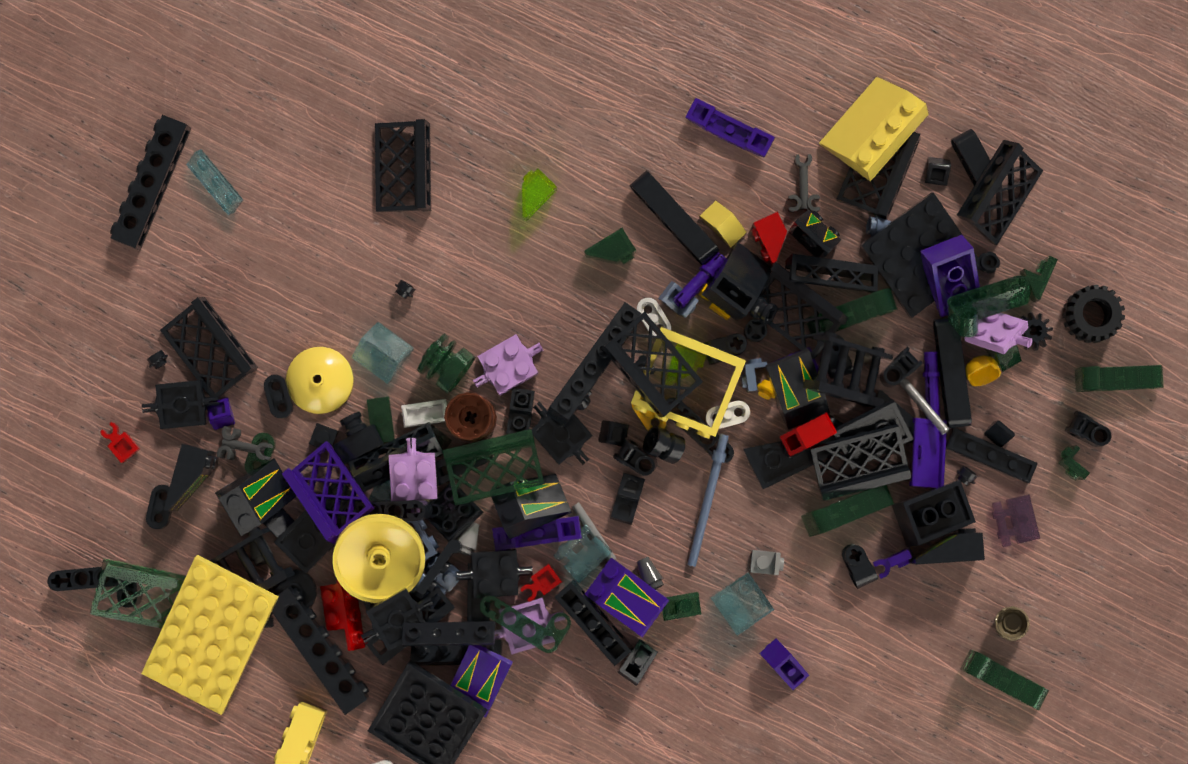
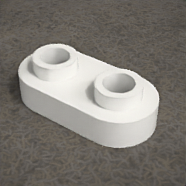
[637,298,671,336]
[705,401,750,429]

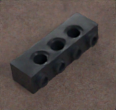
[554,579,633,666]

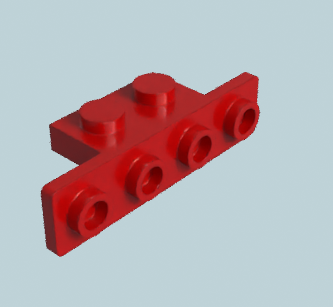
[320,580,365,651]

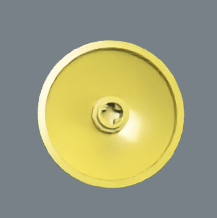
[333,514,425,603]

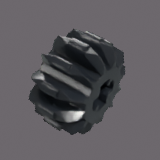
[1020,312,1053,351]

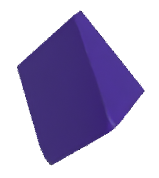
[207,397,235,430]

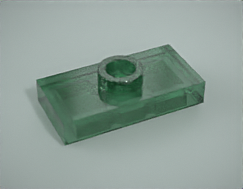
[367,396,395,443]

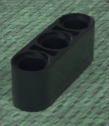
[951,129,990,186]

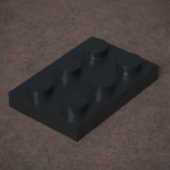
[834,399,913,470]

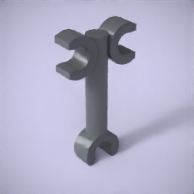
[788,154,820,213]
[217,426,273,460]

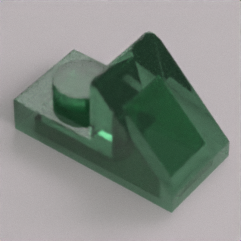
[1020,256,1058,302]
[662,592,701,621]

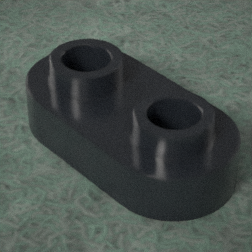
[264,375,294,419]
[146,485,172,529]

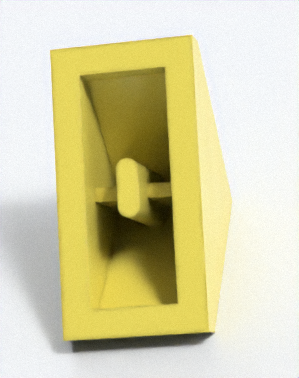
[699,201,747,248]

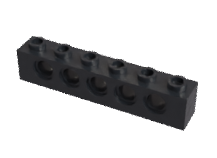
[110,114,191,251]
[546,302,642,427]
[272,586,369,715]

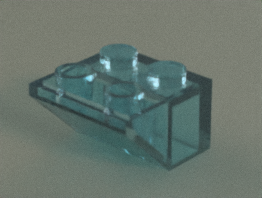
[710,572,774,636]

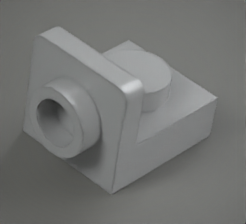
[750,550,784,576]

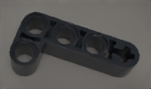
[340,500,433,527]
[47,564,143,608]

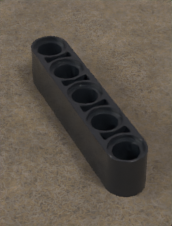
[629,170,720,265]
[933,317,972,428]

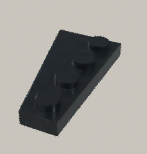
[743,435,842,490]

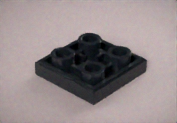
[421,480,483,542]

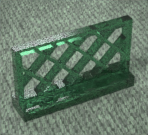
[443,429,544,505]
[90,559,186,628]

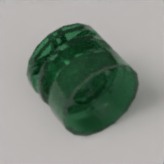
[417,333,476,394]

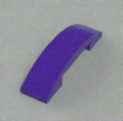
[685,98,775,158]
[492,516,582,550]

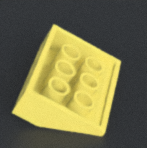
[819,77,929,182]

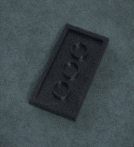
[274,478,362,574]

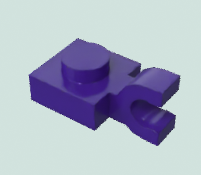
[873,547,914,579]

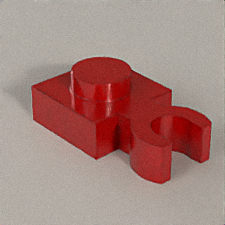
[100,422,140,463]
[520,564,562,602]

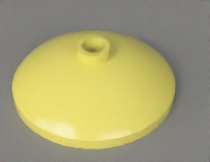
[286,347,354,414]

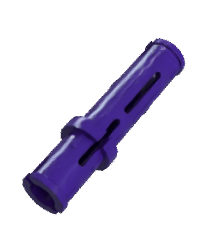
[673,252,726,309]
[923,352,941,419]

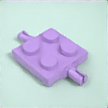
[961,309,1032,354]
[473,334,544,396]
[389,438,437,513]
[494,598,565,654]

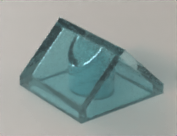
[351,322,414,384]

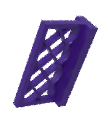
[282,441,374,545]

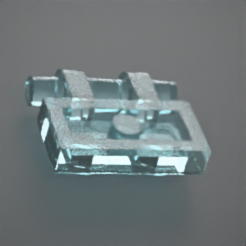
[553,524,613,583]

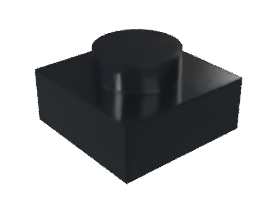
[309,423,339,451]

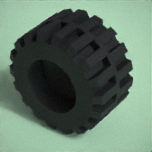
[1062,285,1125,343]

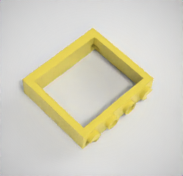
[631,327,746,439]

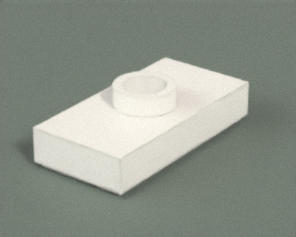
[401,399,447,428]

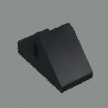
[618,639,658,686]

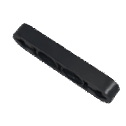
[666,397,734,463]

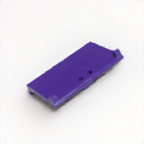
[909,418,947,488]

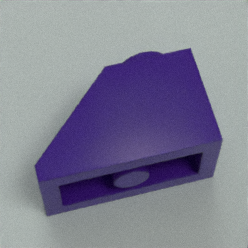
[759,638,809,690]

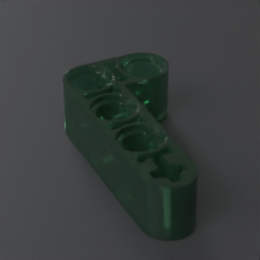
[947,276,1030,337]
[805,288,898,340]
[1074,365,1164,392]
[801,485,894,537]
[480,596,572,654]
[960,649,1049,711]

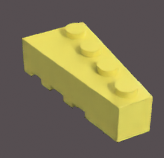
[274,702,327,764]

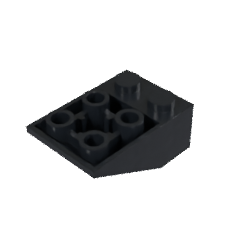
[702,242,772,321]

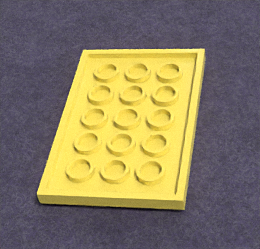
[141,555,279,715]

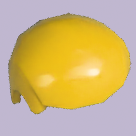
[965,355,1001,386]

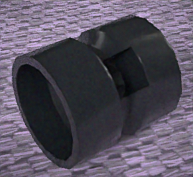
[643,426,686,464]

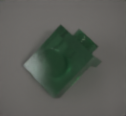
[1058,445,1090,481]

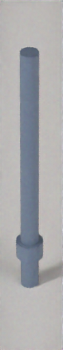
[687,433,729,567]

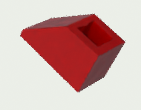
[750,211,787,266]
[780,412,837,456]

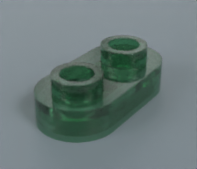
[245,433,276,473]

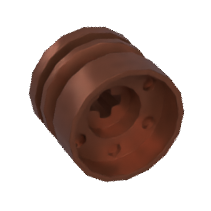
[444,392,497,442]

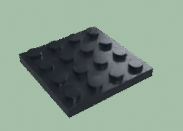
[860,192,982,318]
[368,660,488,764]

